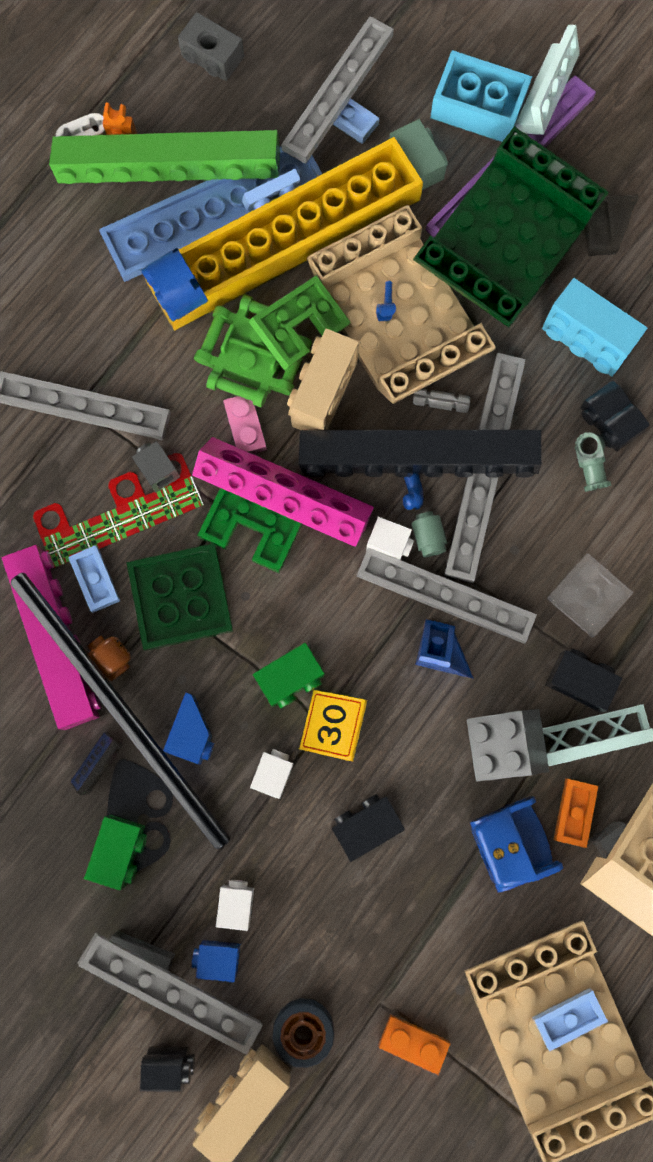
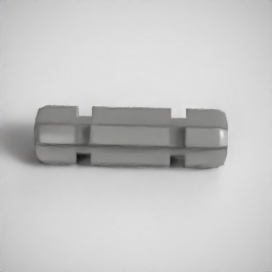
[413,388,470,413]

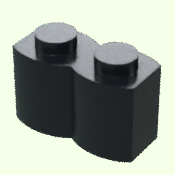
[581,380,650,452]
[140,1046,195,1092]

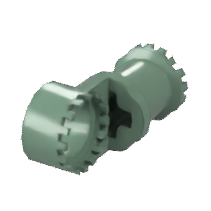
[575,432,611,492]

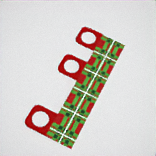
[33,453,204,568]

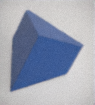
[415,619,474,679]

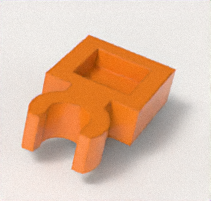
[103,102,137,135]

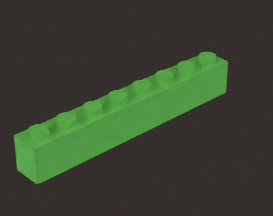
[49,130,280,184]

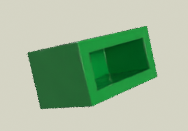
[253,643,324,709]
[84,815,147,891]

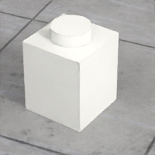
[366,517,414,560]
[250,749,294,799]
[216,880,254,931]

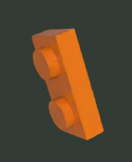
[553,779,599,848]
[378,1014,450,1075]

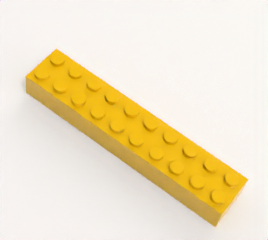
[142,137,423,331]

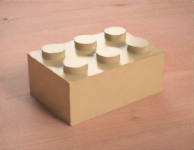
[287,328,359,430]
[192,1044,291,1162]

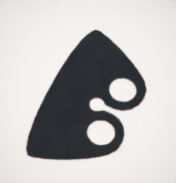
[107,759,173,872]

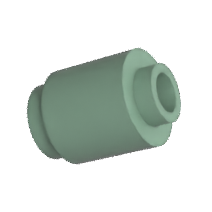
[411,511,447,557]

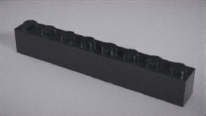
[299,430,541,478]

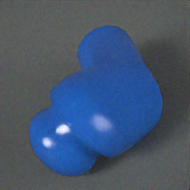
[403,473,424,510]

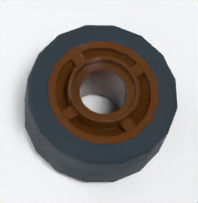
[273,998,334,1068]

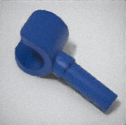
[376,281,396,321]

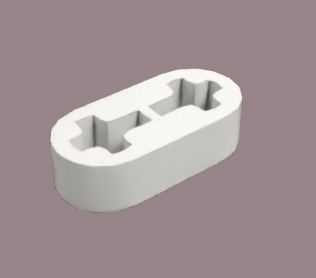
[56,113,106,136]

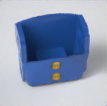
[470,796,564,892]

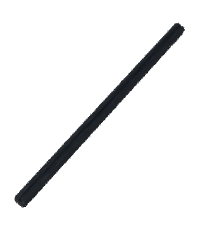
[10,572,230,850]

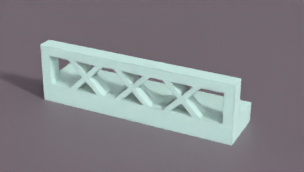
[515,25,580,135]
[542,704,653,766]

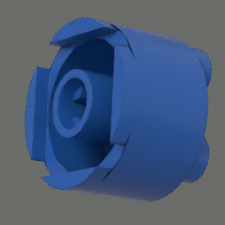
[141,248,208,322]

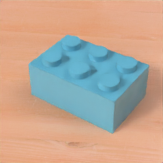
[430,50,532,142]
[542,278,648,377]

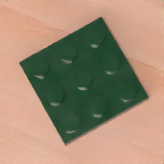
[126,543,234,651]

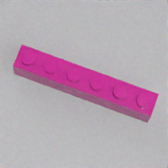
[1,545,101,730]

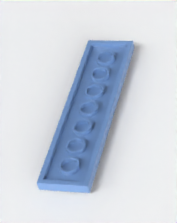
[99,147,322,282]

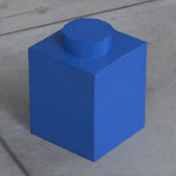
[192,940,241,982]

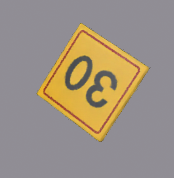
[299,690,367,762]

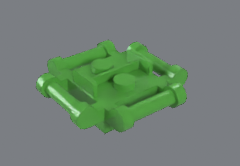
[194,294,312,408]

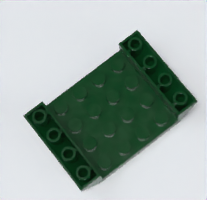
[413,126,609,328]

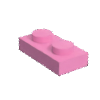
[223,396,267,454]

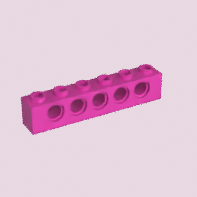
[192,437,374,547]

